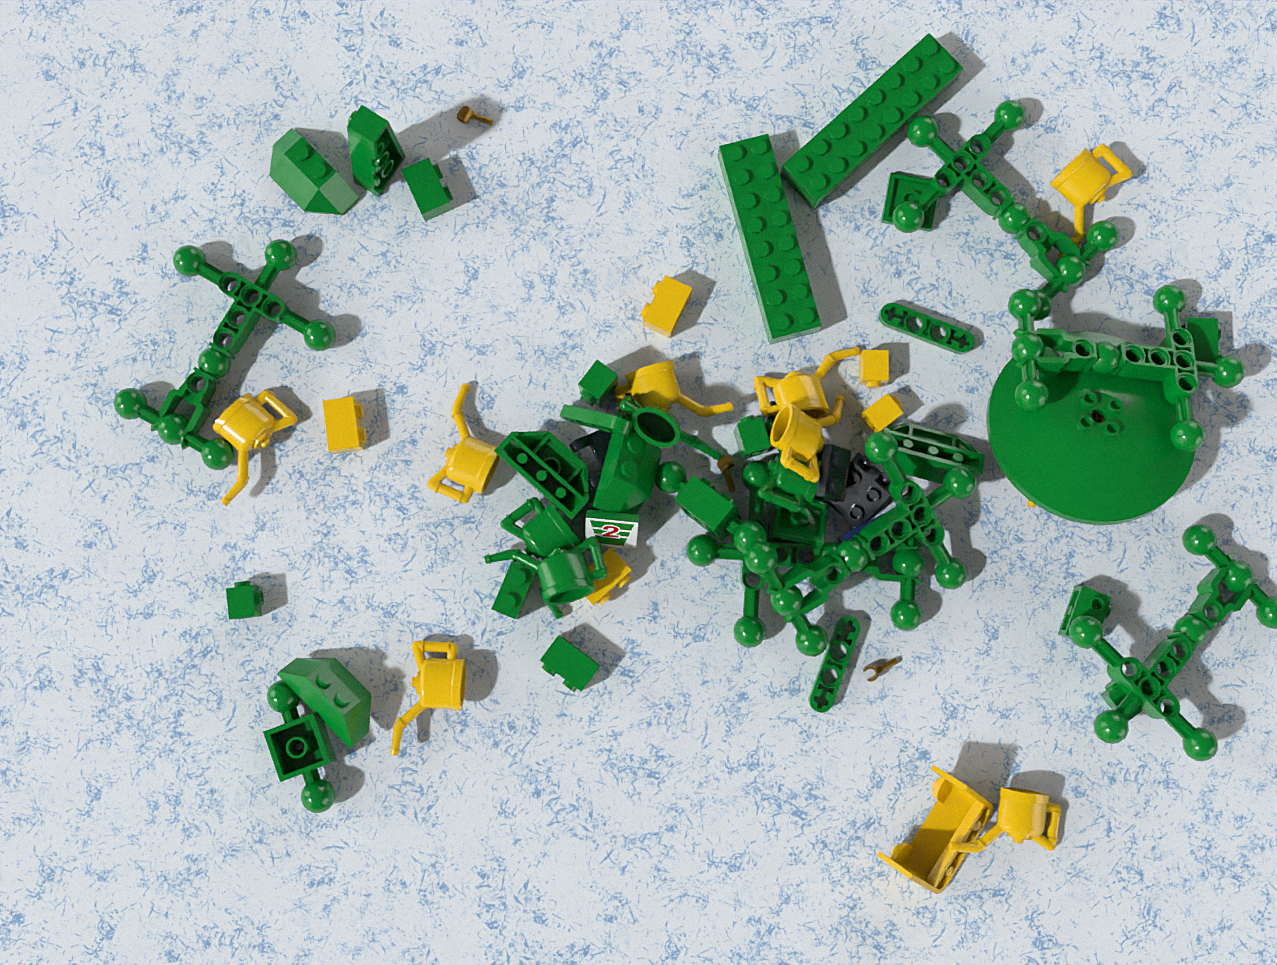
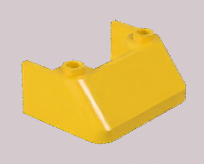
[877,765,993,894]

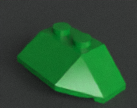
[269,128,360,216]
[593,411,662,513]
[883,422,984,484]
[494,431,589,520]
[277,658,371,749]

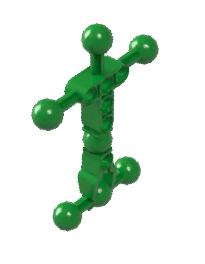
[892,100,1120,321]
[113,239,336,470]
[1007,284,1246,452]
[744,431,977,657]
[686,460,925,648]
[1069,523,1277,762]

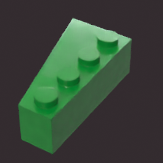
[347,105,406,197]

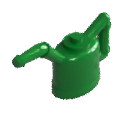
[619,396,722,460]
[757,401,821,512]
[500,497,582,620]
[484,536,608,605]

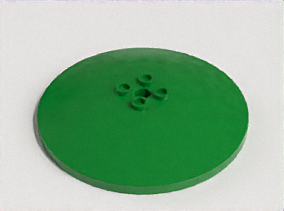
[986,331,1196,525]

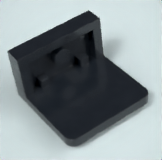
[813,444,851,502]
[826,452,891,527]

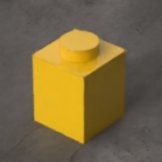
[859,350,889,389]
[860,393,903,433]

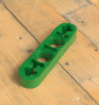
[879,303,975,355]
[559,404,633,437]
[808,616,860,713]

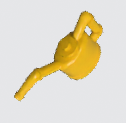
[1049,144,1132,258]
[753,347,860,420]
[614,360,734,417]
[427,383,501,504]
[213,390,298,506]
[770,395,845,483]
[390,640,466,756]
[948,787,1062,853]

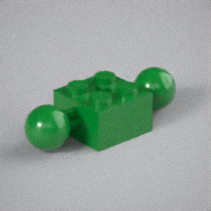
[655,461,767,553]
[263,680,337,813]

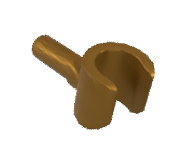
[457,106,493,125]
[717,455,736,492]
[863,658,898,682]

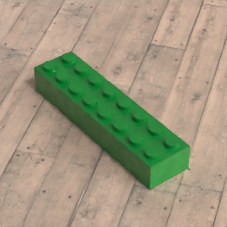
[780,33,964,210]
[718,134,822,345]

